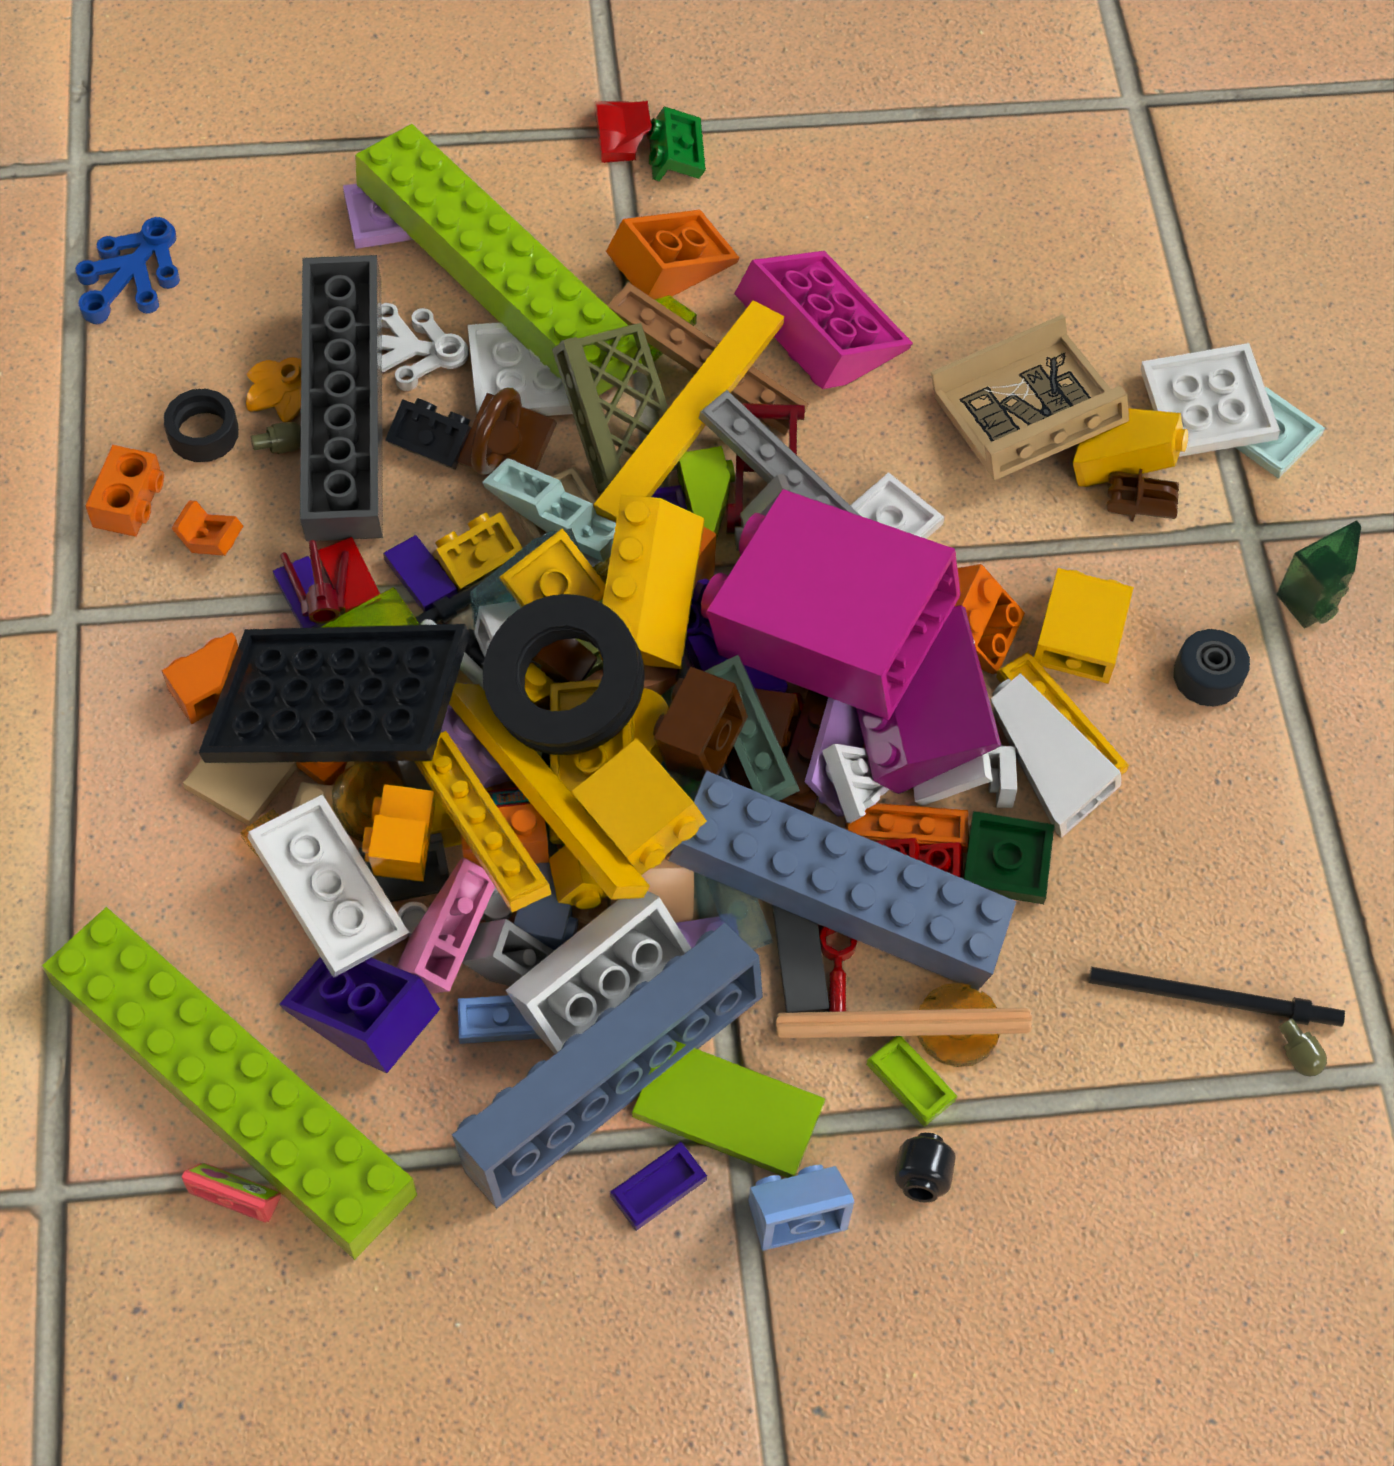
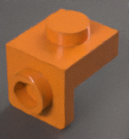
[172,500,244,556]

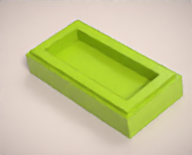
[866,1036,957,1127]

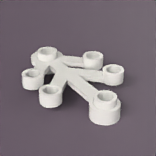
[382,303,469,391]

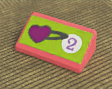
[181,1163,281,1223]

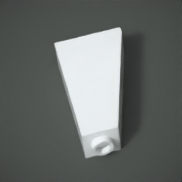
[991,673,1121,838]

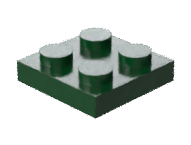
[963,811,1055,905]

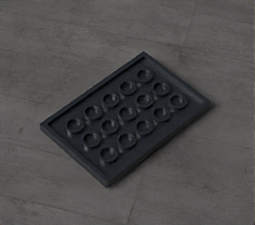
[199,624,470,763]

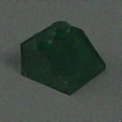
[1276,520,1361,629]

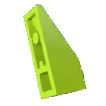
[677,446,735,540]

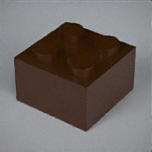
[653,666,748,782]

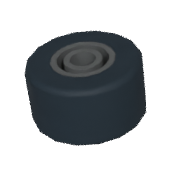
[1173,629,1250,707]

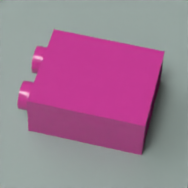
[701,489,961,720]

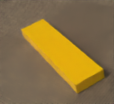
[996,651,1129,775]

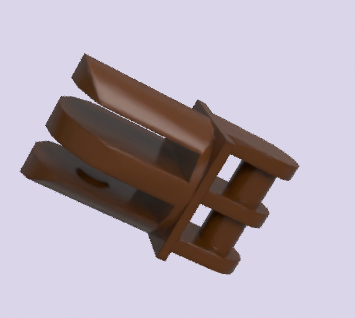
[1106,469,1179,521]

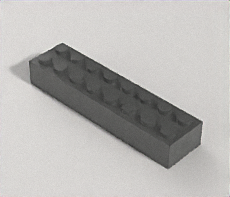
[300,255,383,541]

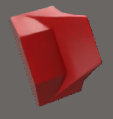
[594,101,652,163]

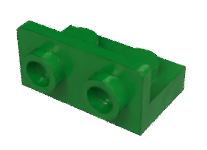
[646,106,706,181]

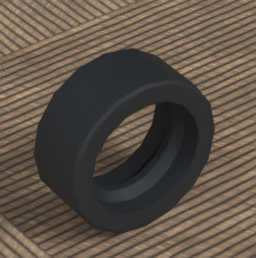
[164,388,239,462]

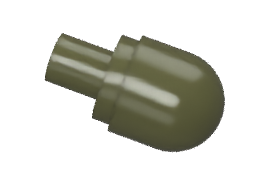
[251,421,301,454]
[1278,1018,1327,1077]

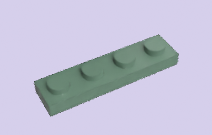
[704,655,800,801]

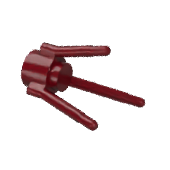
[280,540,349,623]

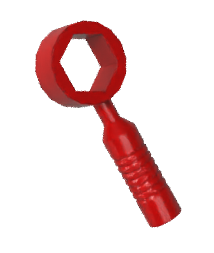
[820,927,857,1012]

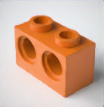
[85,445,164,537]

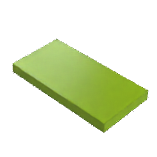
[632,1040,825,1178]

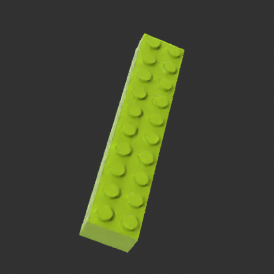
[355,124,642,396]
[42,907,417,1260]

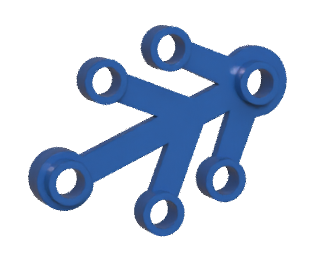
[75,217,180,324]

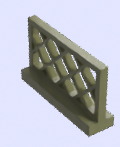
[552,323,677,493]

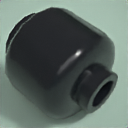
[895,1132,956,1202]

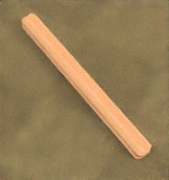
[776,1008,1032,1038]

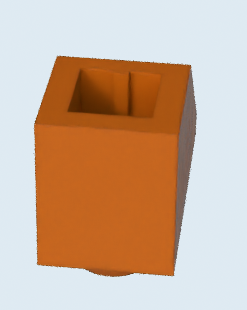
[161,632,238,725]

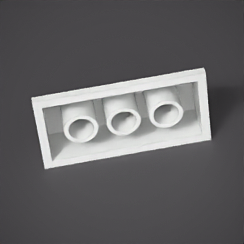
[505,891,692,1054]

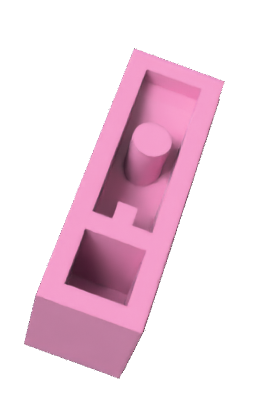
[397,858,495,994]

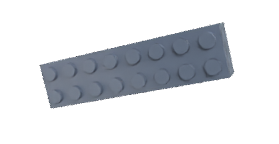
[668,771,1016,991]
[452,923,763,1209]

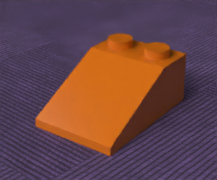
[606,210,740,300]

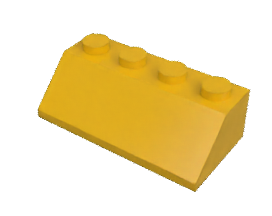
[598,494,705,669]

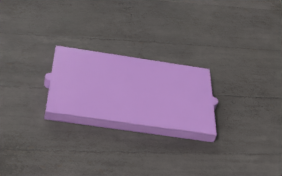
[805,697,864,817]

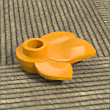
[246,357,301,422]

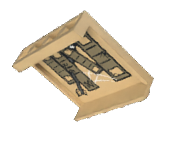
[931,314,1129,481]

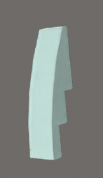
[482,458,616,562]

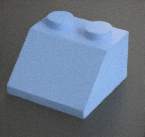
[748,1165,855,1251]

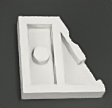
[822,744,889,823]

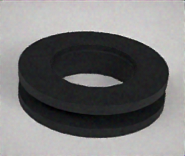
[483,594,645,755]

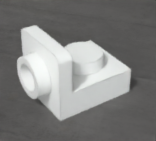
[988,744,1017,808]

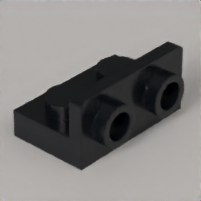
[385,398,471,470]

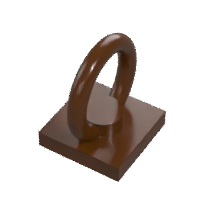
[457,387,557,476]

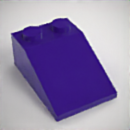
[279,957,440,1073]

